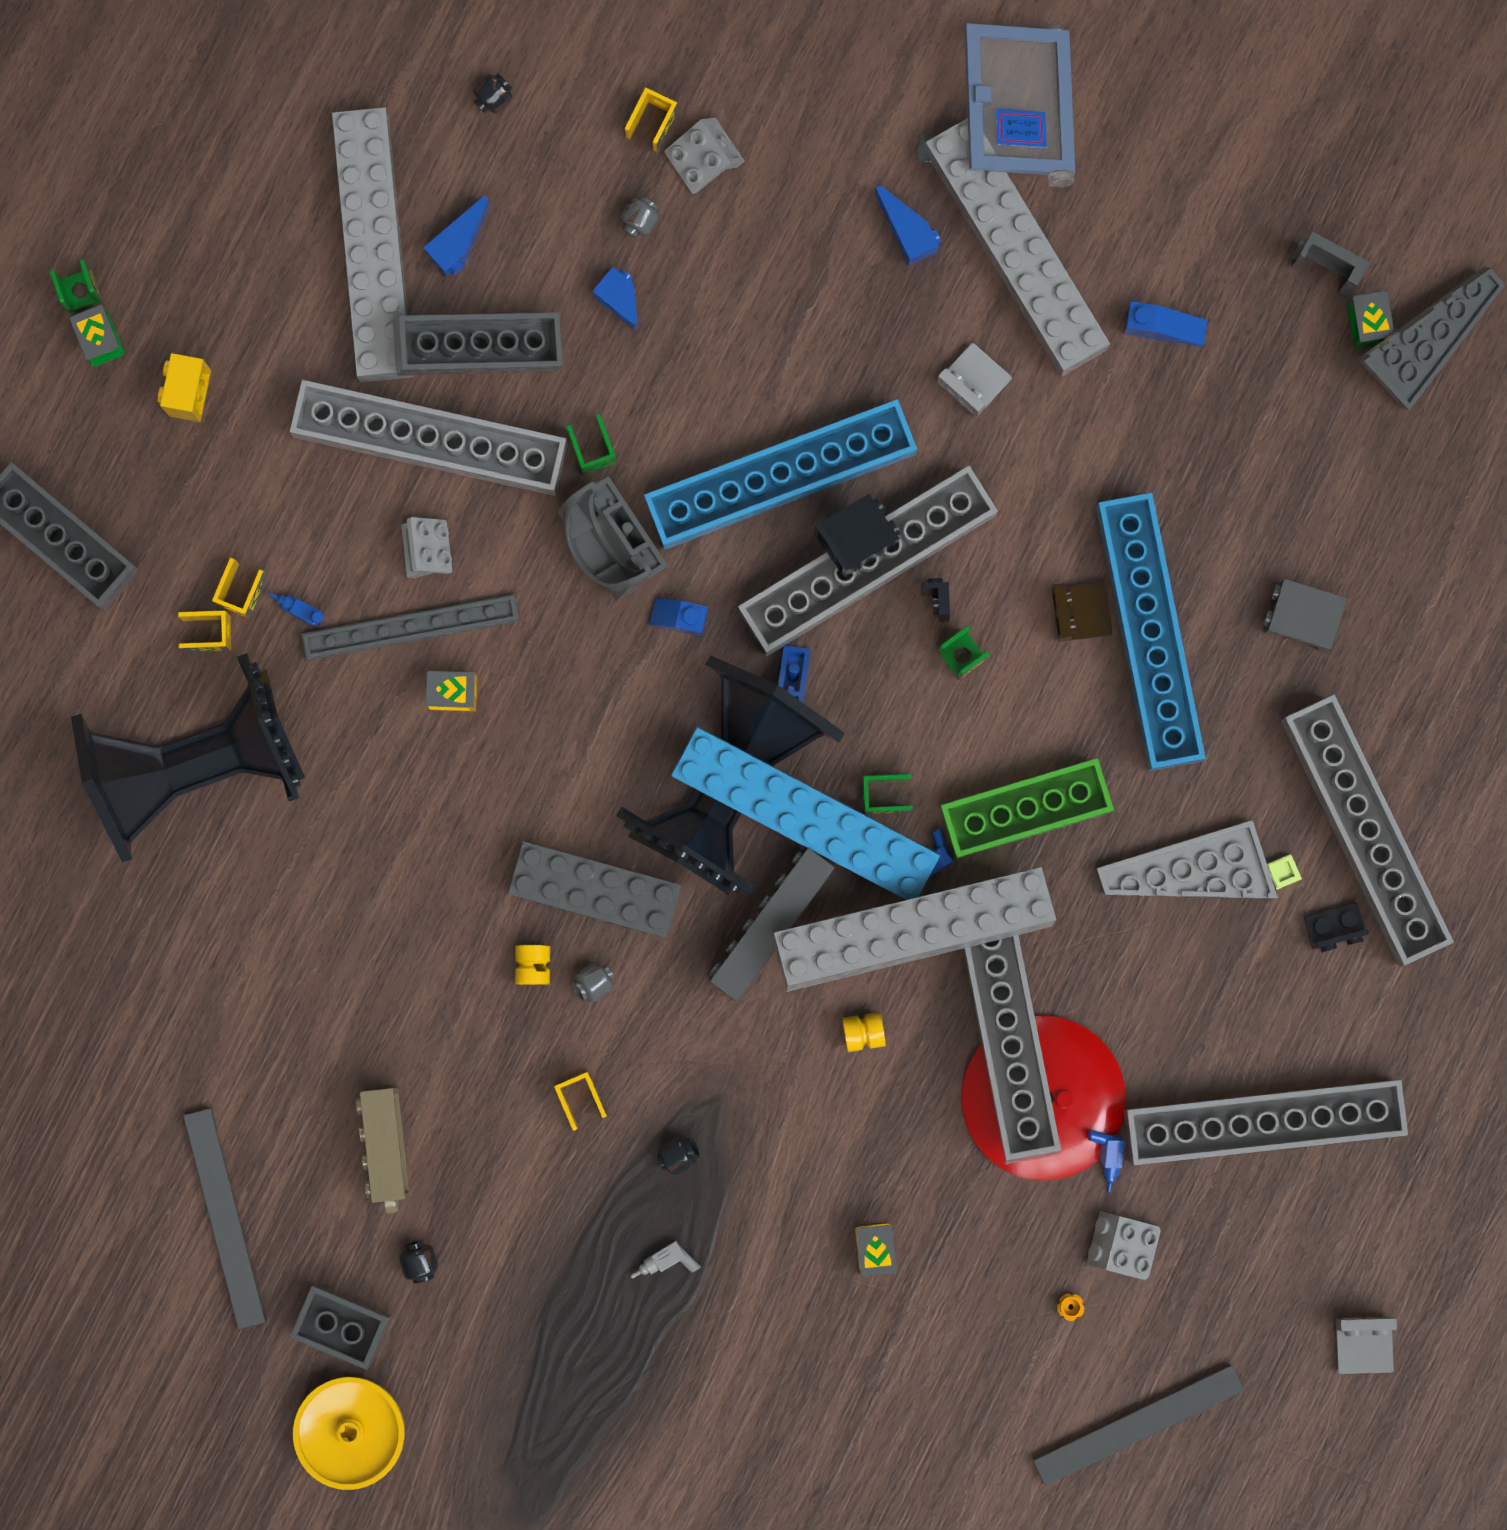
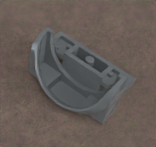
[557,476,668,602]

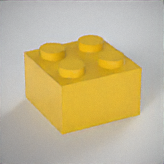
[158,353,211,422]

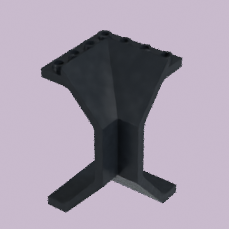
[71,653,305,863]
[616,655,845,895]

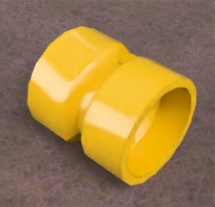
[515,945,550,985]
[842,1012,886,1052]

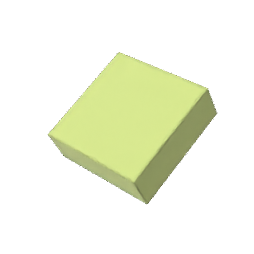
[1267,854,1302,890]

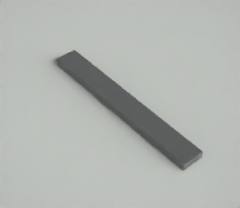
[302,594,520,661]
[184,1108,267,1329]
[1033,1365,1245,1486]

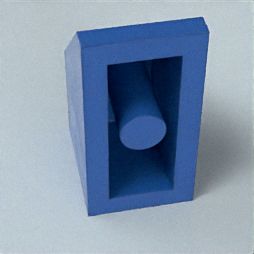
[592,267,638,331]
[649,598,708,637]

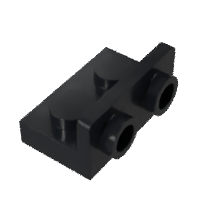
[921,578,950,622]
[1304,903,1369,953]

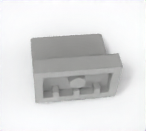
[665,118,745,194]
[937,343,1012,418]
[1335,1316,1397,1374]

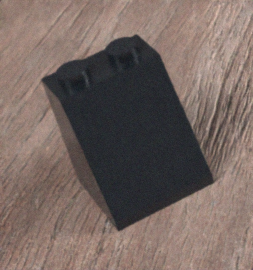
[814,494,901,579]

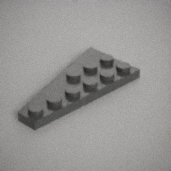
[1358,267,1505,410]

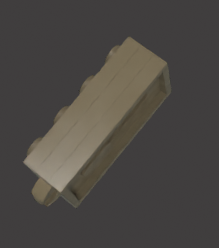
[356,1088,410,1214]

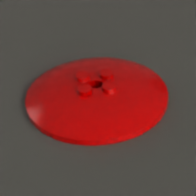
[961,1016,1126,1180]

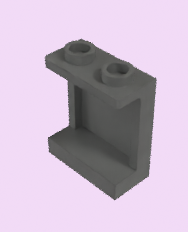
[1291,231,1370,298]
[1263,579,1347,653]

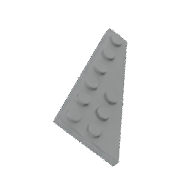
[1096,820,1278,899]

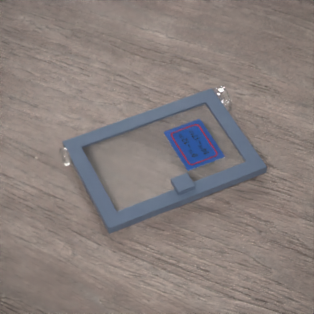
[964,23,1075,187]

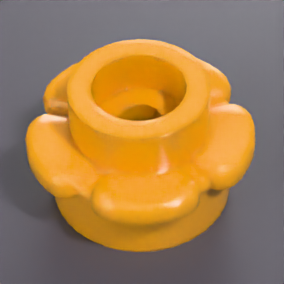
[1057,1294,1085,1321]

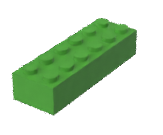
[939,758,1114,860]

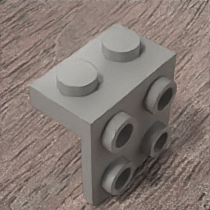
[1086,1211,1161,1280]

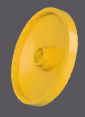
[293,1377,405,1490]

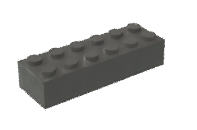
[393,313,563,376]
[0,462,140,611]
[508,841,682,939]
[709,848,835,1002]

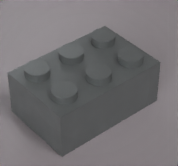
[290,1284,391,1370]

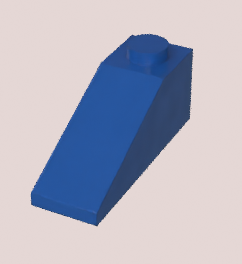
[875,185,941,266]
[424,195,490,277]
[1124,301,1208,347]
[778,645,811,702]

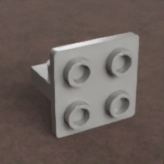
[401,517,452,578]

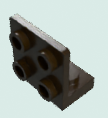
[1051,582,1112,642]

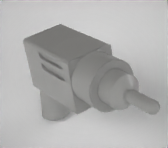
[630,1241,701,1278]

